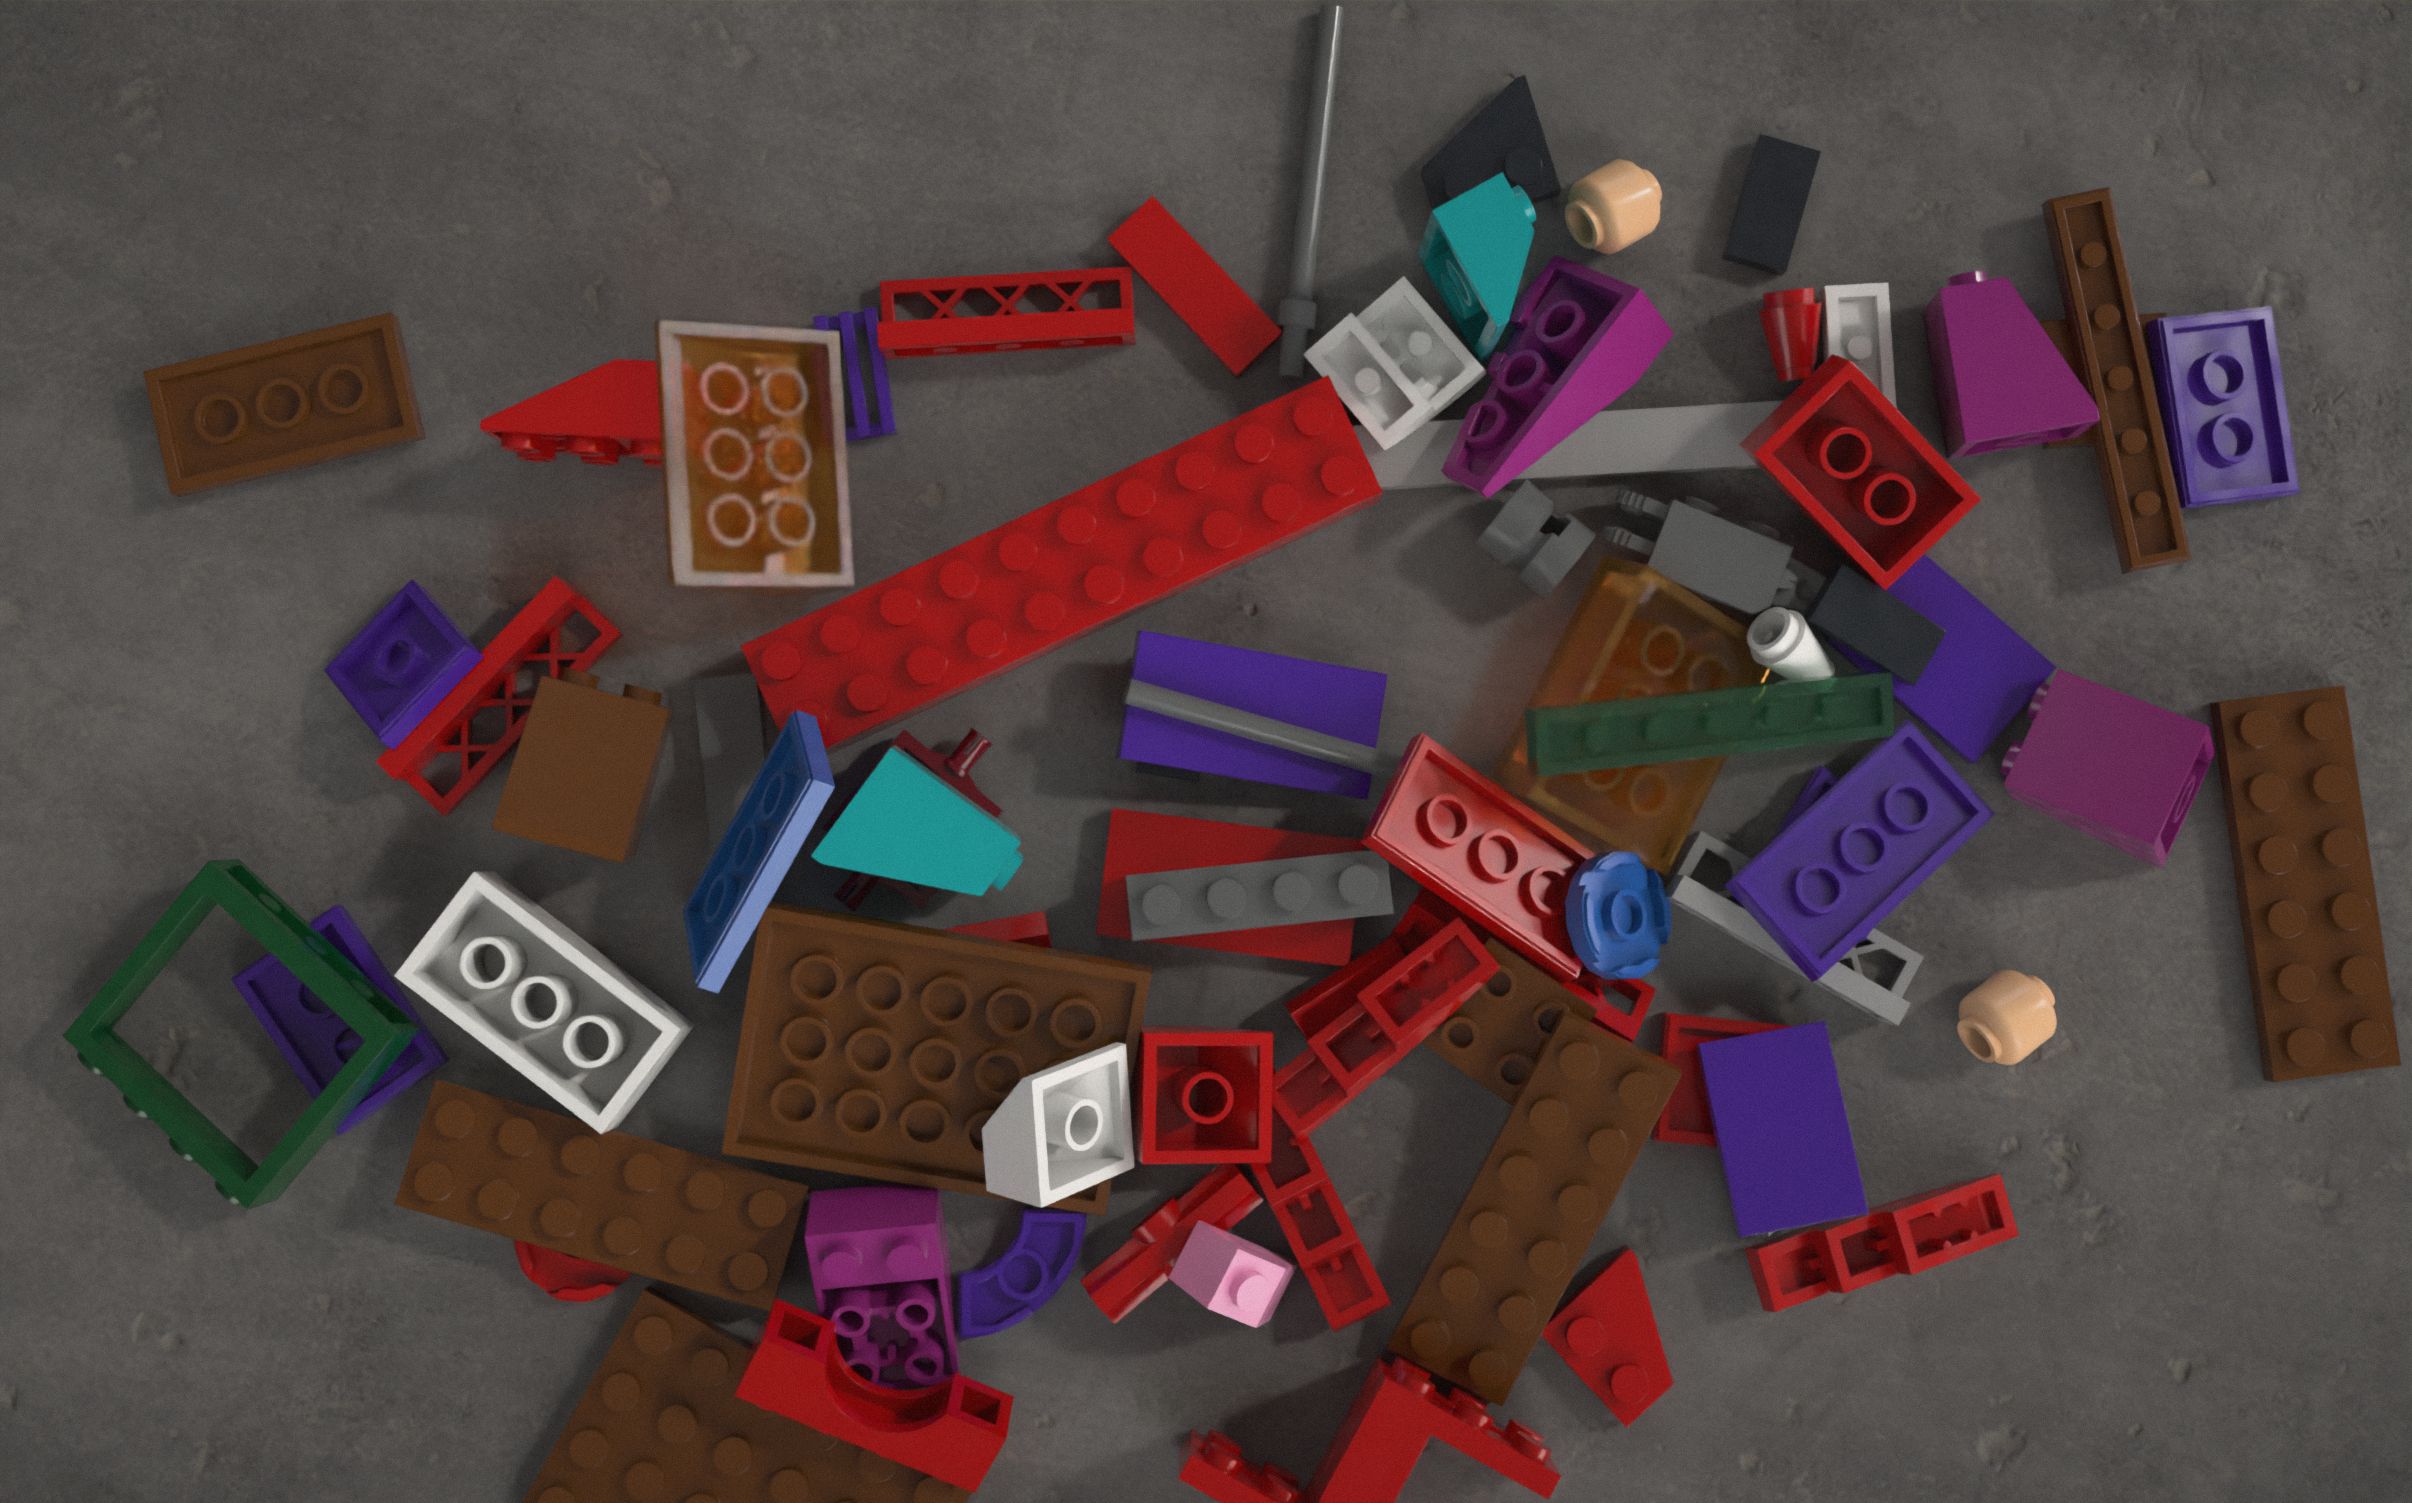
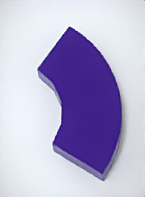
[959,1207,1087,1339]

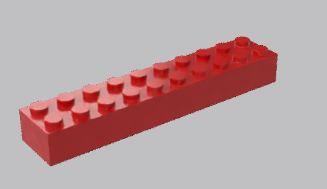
[740,375,1383,756]

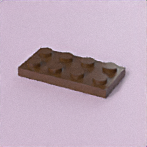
[143,312,426,497]

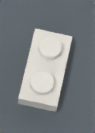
[1819,282,1897,409]

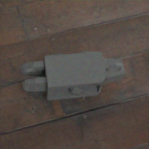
[1599,489,1827,620]

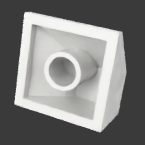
[982,1042,1134,1208]

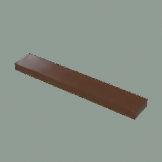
[2041,187,2192,574]

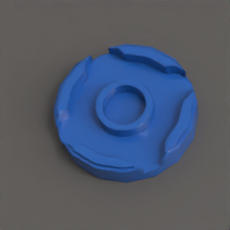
[1565,851,1671,980]

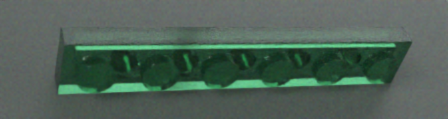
[1525,670,1895,777]

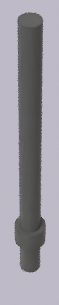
[1277,4,1345,381]
[1123,678,1402,779]

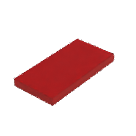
[1360,732,1597,983]
[1095,808,1364,967]

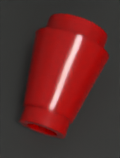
[1758,287,1822,382]

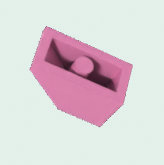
[1168,1220,1298,1328]

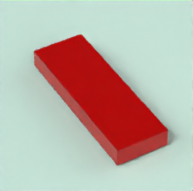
[1107,196,1283,379]

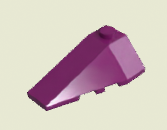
[1441,255,1674,498]

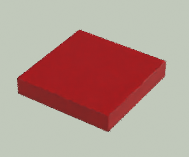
[1651,1012,1793,1147]

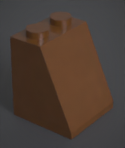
[491,667,675,863]

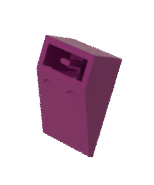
[805,1183,961,1389]

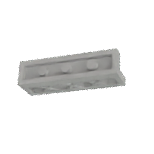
[1665,831,1924,1026]

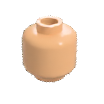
[1565,159,1662,255]
[1957,969,2057,1065]

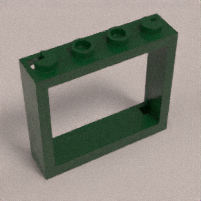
[63,859,422,1210]

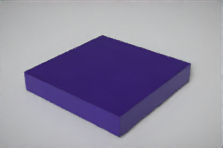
[323,579,484,750]

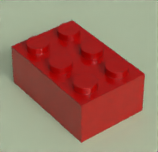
[1739,354,1982,591]

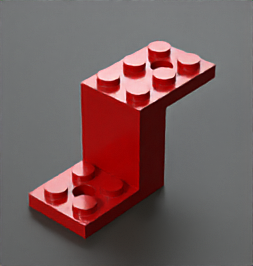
[1178,1355,1561,1503]

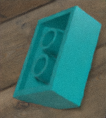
[1417,172,1537,363]

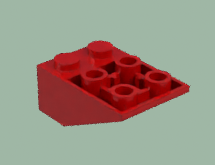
[480,359,706,469]

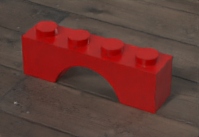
[734,1298,1014,1493]

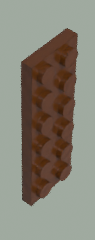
[2210,685,2401,1082]
[1387,1009,1682,1407]
[394,1079,810,1311]

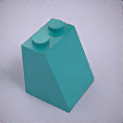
[811,745,1024,897]

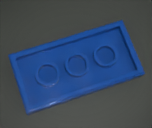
[682,709,835,993]

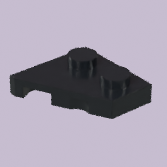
[1421,75,1562,210]

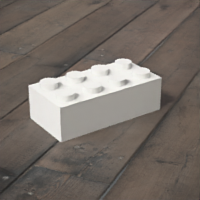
[394,871,695,1134]

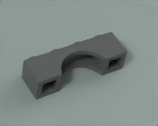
[1126,850,1394,941]

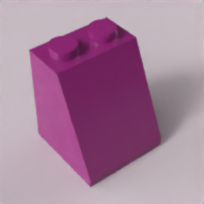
[1922,271,2100,460]
[2000,669,2215,869]

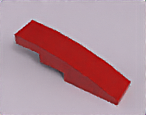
[1272,917,1500,1142]
[1250,1066,1392,1334]
[1745,1173,2019,1312]

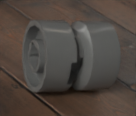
[1474,479,1596,600]

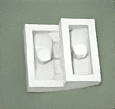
[1303,276,1487,450]

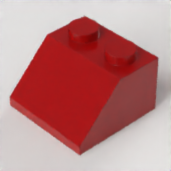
[1131,1025,1273,1164]

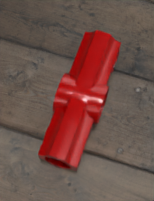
[1080,1163,1264,1324]

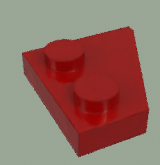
[1542,1245,1674,1428]

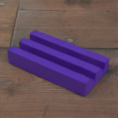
[814,307,898,444]

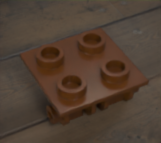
[1421,936,1598,1105]

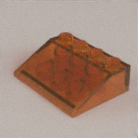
[654,320,854,596]
[1489,555,1771,876]

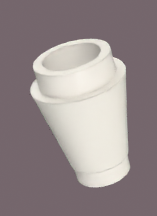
[1747,607,1835,692]

